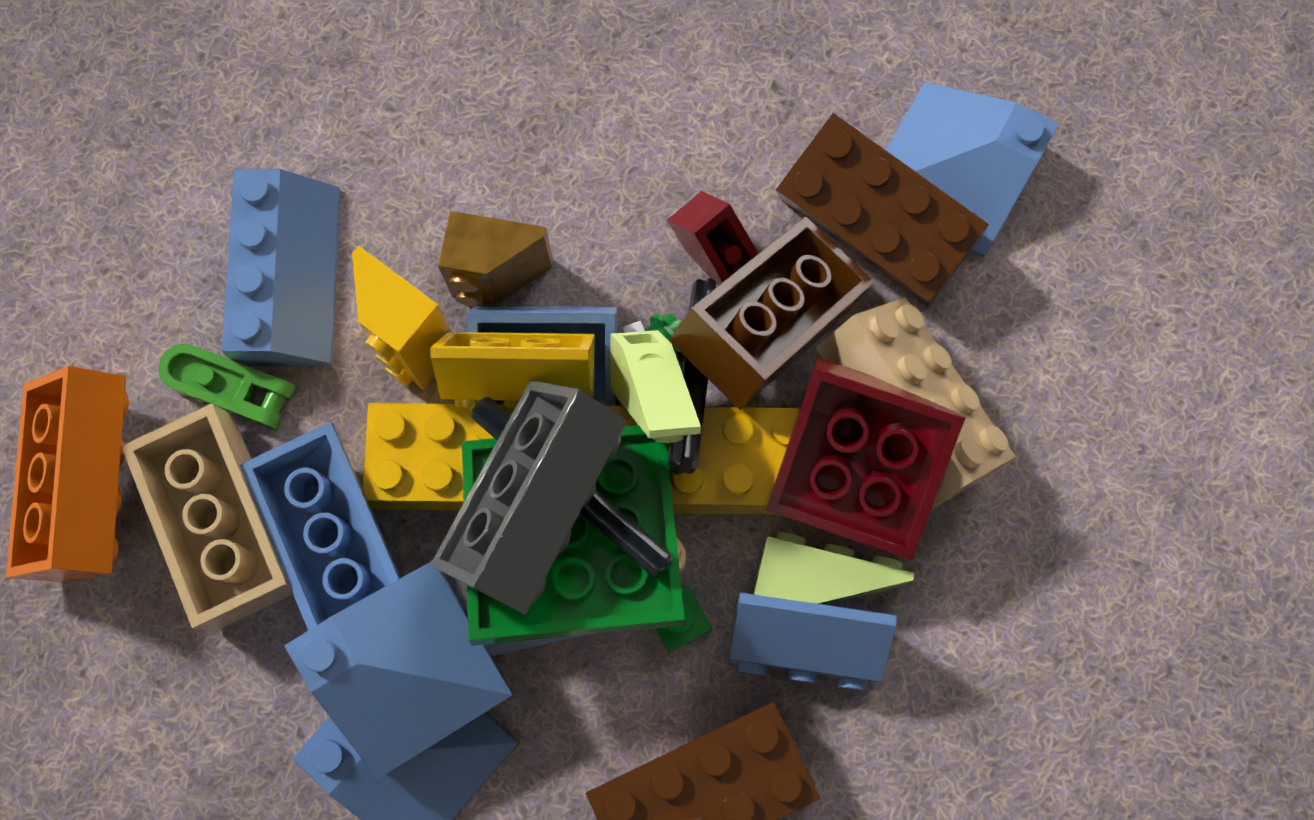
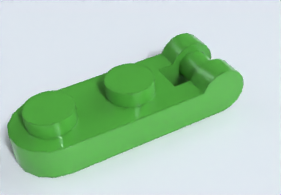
[158,344,297,431]

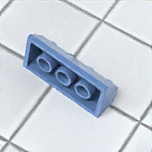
[222,169,340,366]
[240,421,400,630]

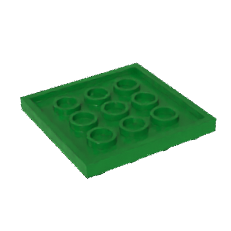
[461,425,685,646]

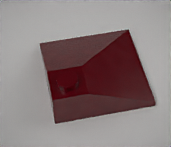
[766,357,966,560]

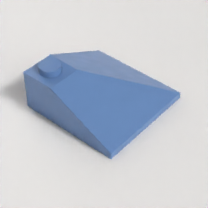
[886,82,1059,258]
[284,561,514,780]
[292,713,519,820]

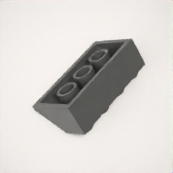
[430,380,627,615]

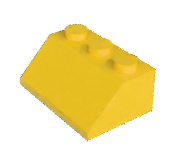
[352,245,452,390]
[431,332,595,408]

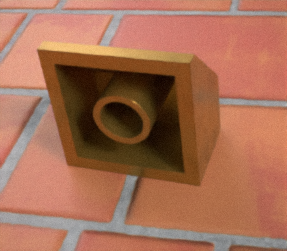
[438,211,553,307]

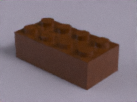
[775,113,989,307]
[669,216,874,410]
[585,702,820,820]

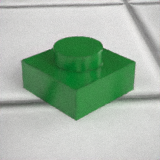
[655,585,712,654]

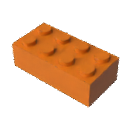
[6,366,129,582]

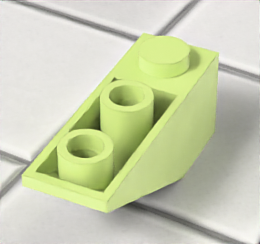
[610,330,701,443]
[752,532,915,605]

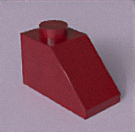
[667,191,759,286]

